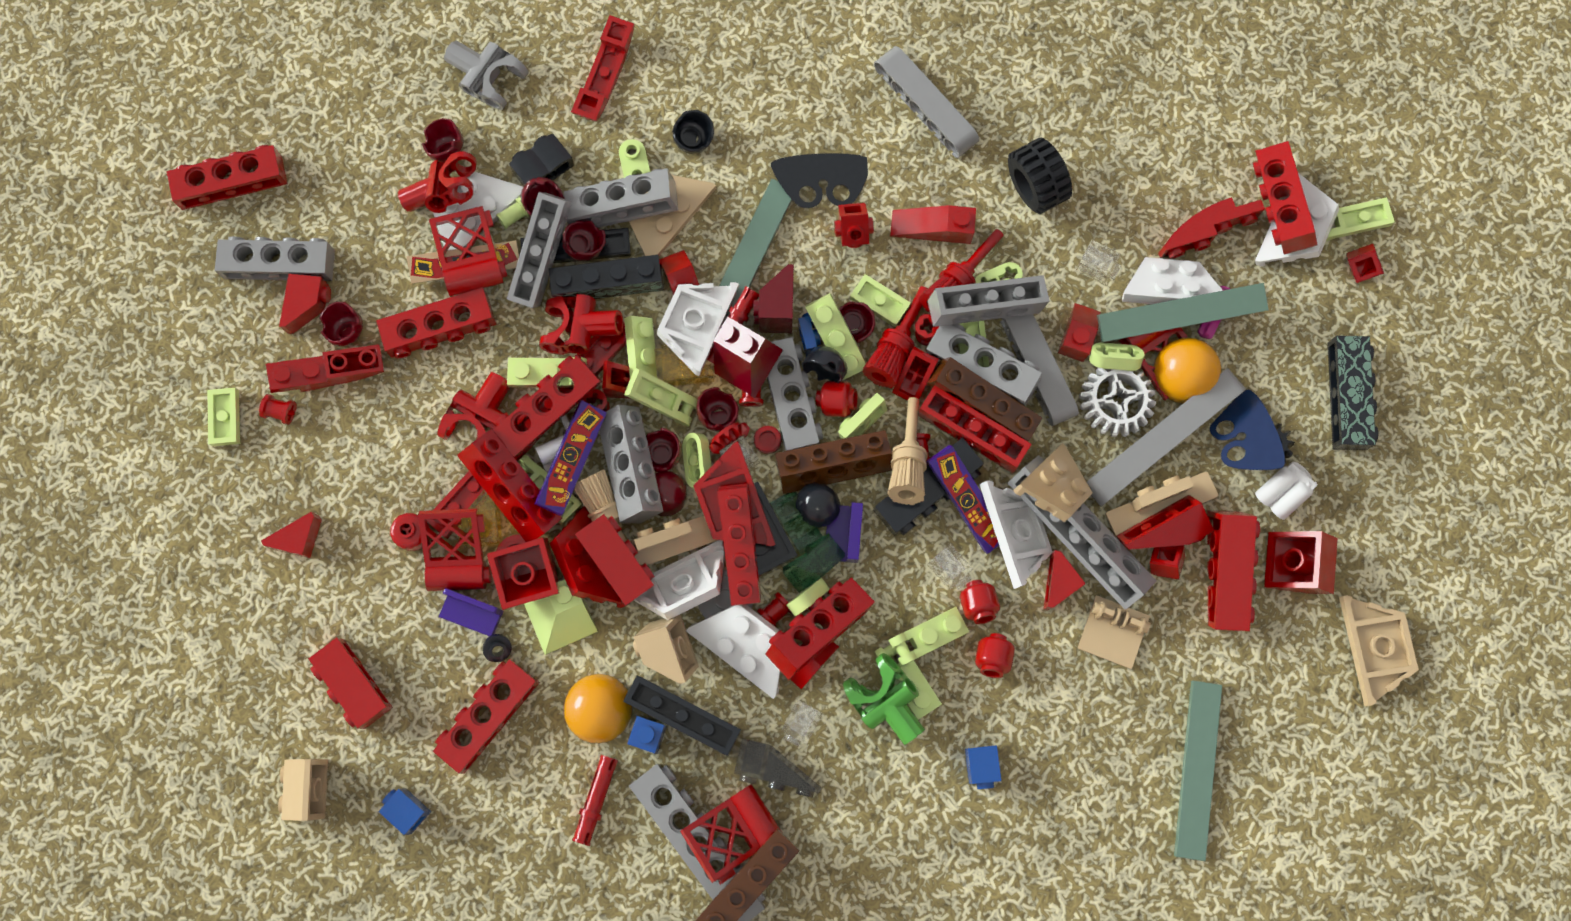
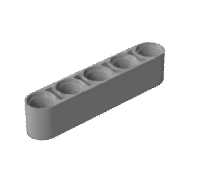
[874,46,979,158]
[1000,314,1079,426]

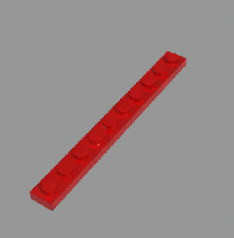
[427,323,627,539]

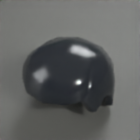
[672,110,714,154]
[801,346,848,383]
[796,482,841,528]

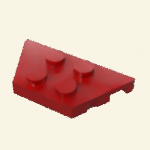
[693,441,776,546]
[550,506,630,608]

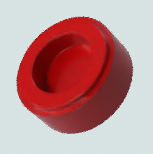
[754,426,782,454]

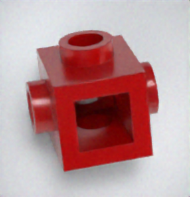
[834,203,874,248]

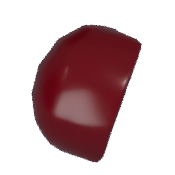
[422,118,464,161]
[520,177,565,216]
[562,221,606,262]
[319,301,363,347]
[839,301,876,343]
[696,387,739,432]
[646,428,682,472]
[655,471,687,517]

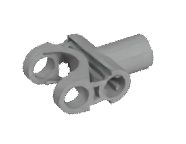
[444,40,529,110]

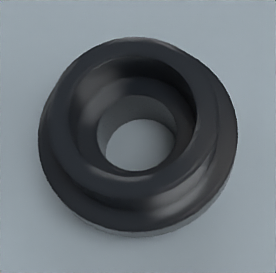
[482,634,512,662]

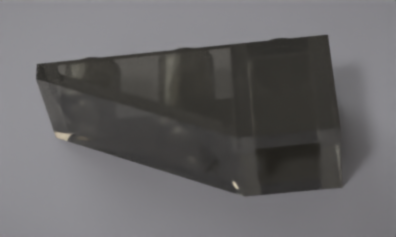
[734,738,821,798]

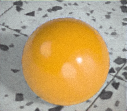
[1153,338,1222,404]
[564,674,632,743]

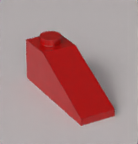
[890,205,976,244]
[1116,495,1214,549]

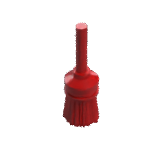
[919,229,1004,313]
[863,286,928,389]

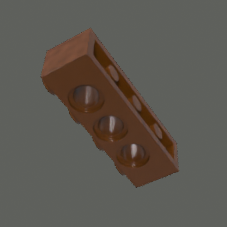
[927,357,1042,442]
[775,430,892,494]
[695,828,800,921]

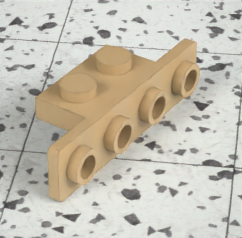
[1105,472,1218,538]
[630,516,718,566]

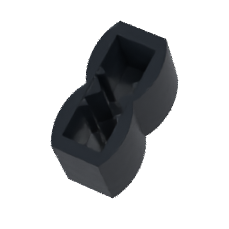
[509,134,574,186]

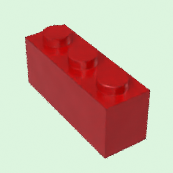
[575,514,655,606]
[308,637,393,729]

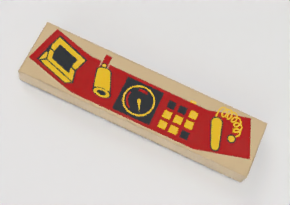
[406,240,519,284]

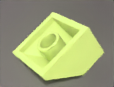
[524,579,598,655]

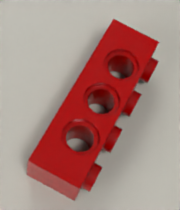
[1253,141,1318,255]
[166,145,288,210]
[376,287,497,359]
[493,356,602,457]
[918,385,1032,474]
[457,429,563,542]
[717,483,761,606]
[765,577,875,680]
[433,659,540,774]

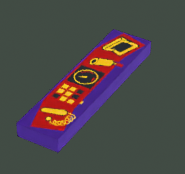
[534,400,607,516]
[926,445,999,554]

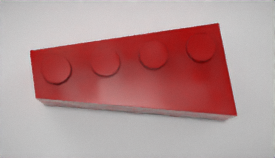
[1207,510,1260,631]

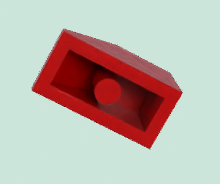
[279,274,331,334]
[1058,303,1101,362]

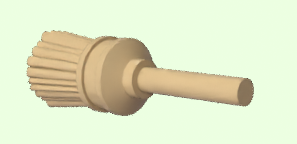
[887,397,927,505]
[574,469,626,542]

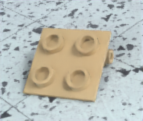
[1077,595,1151,669]

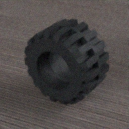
[1008,137,1072,214]

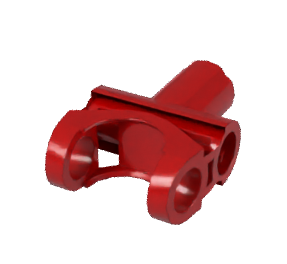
[398,151,477,213]
[539,294,624,355]
[437,372,511,440]

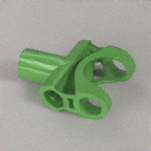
[843,653,925,745]

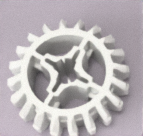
[1079,368,1156,437]

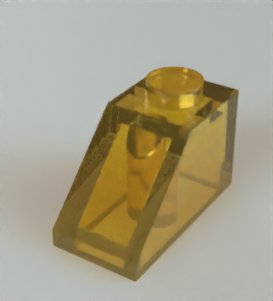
[655,344,714,386]
[458,490,502,548]

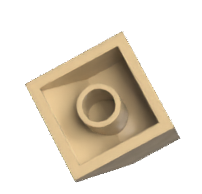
[633,614,699,684]
[278,759,328,821]

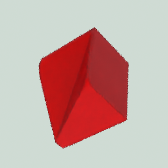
[1346,243,1384,283]
[1150,545,1185,580]

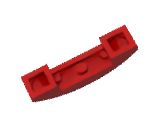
[571,15,635,122]

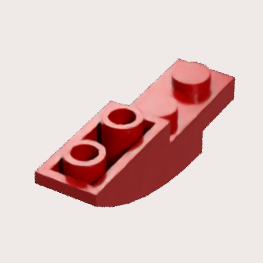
[1158,197,1265,259]
[266,344,384,393]

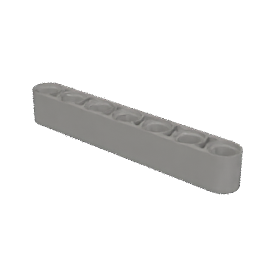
[1087,368,1246,507]

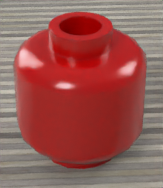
[815,381,858,417]
[390,513,431,551]
[959,580,1001,624]
[975,633,1015,678]

